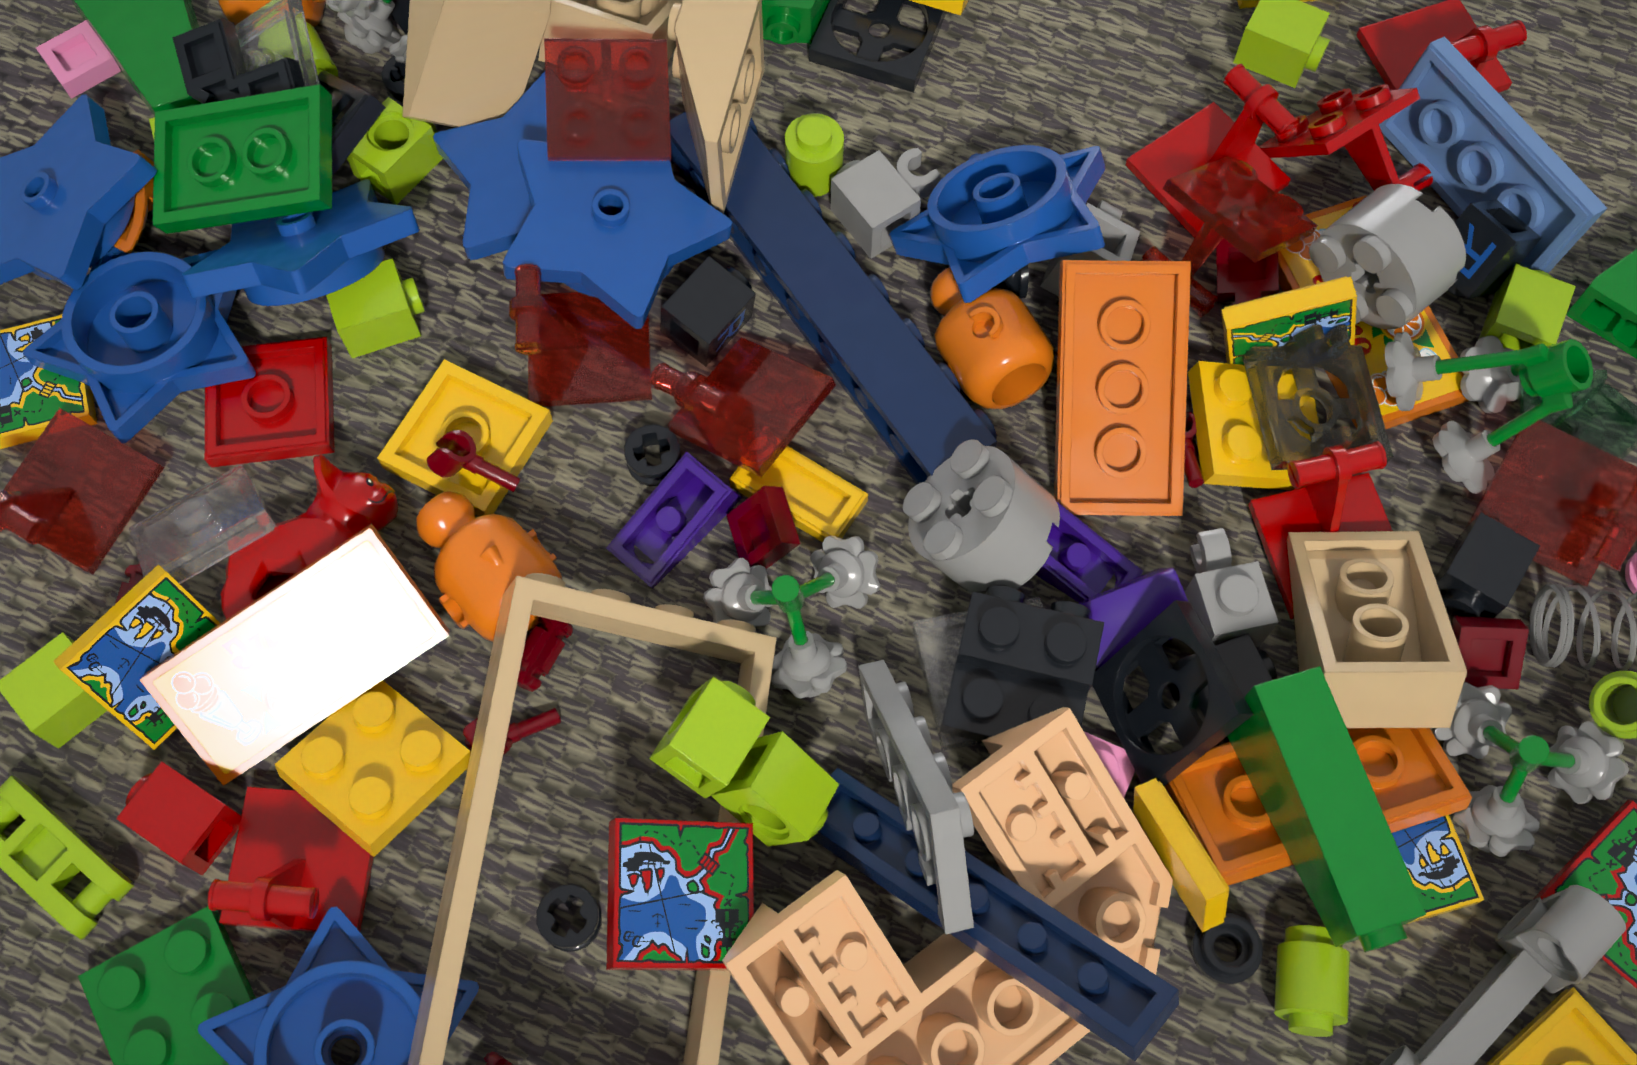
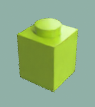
[1233,0,1330,88]
[326,258,425,358]
[1478,264,1576,350]
[0,632,108,749]

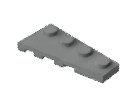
[858,660,974,935]

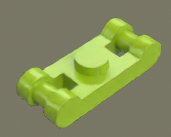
[0,775,135,940]

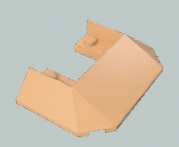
[722,707,1173,1065]

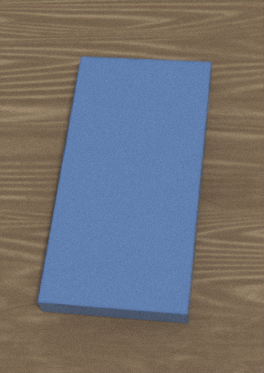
[1379,36,1607,273]

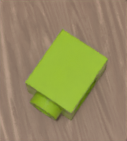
[347,97,443,205]
[649,676,770,799]
[711,731,839,847]

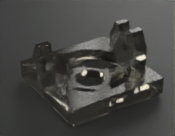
[1242,325,1394,470]

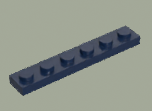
[811,768,1179,1061]

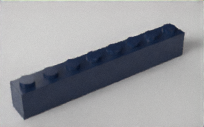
[663,112,997,485]

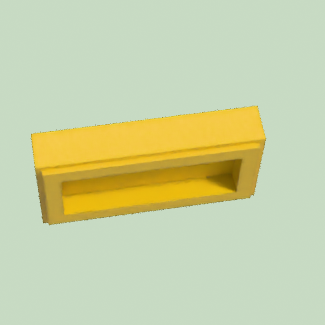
[729,432,868,542]
[1133,778,1229,933]

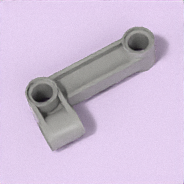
[1379,885,1626,1065]

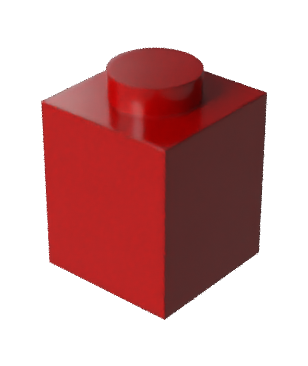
[116,761,241,876]

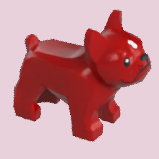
[221,455,398,619]

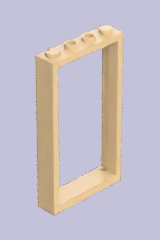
[408,573,776,1065]

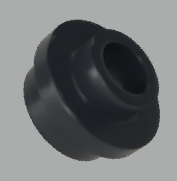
[1191,913,1263,985]

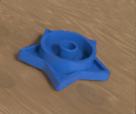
[433,70,631,260]
[0,94,157,290]
[503,117,732,329]
[889,145,1106,303]
[181,179,420,306]
[23,246,256,443]
[198,907,479,1065]

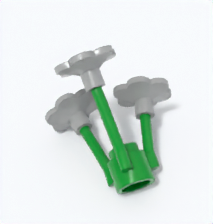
[1385,332,1593,494]

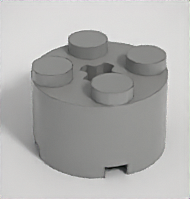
[1309,184,1466,329]
[903,439,1060,594]

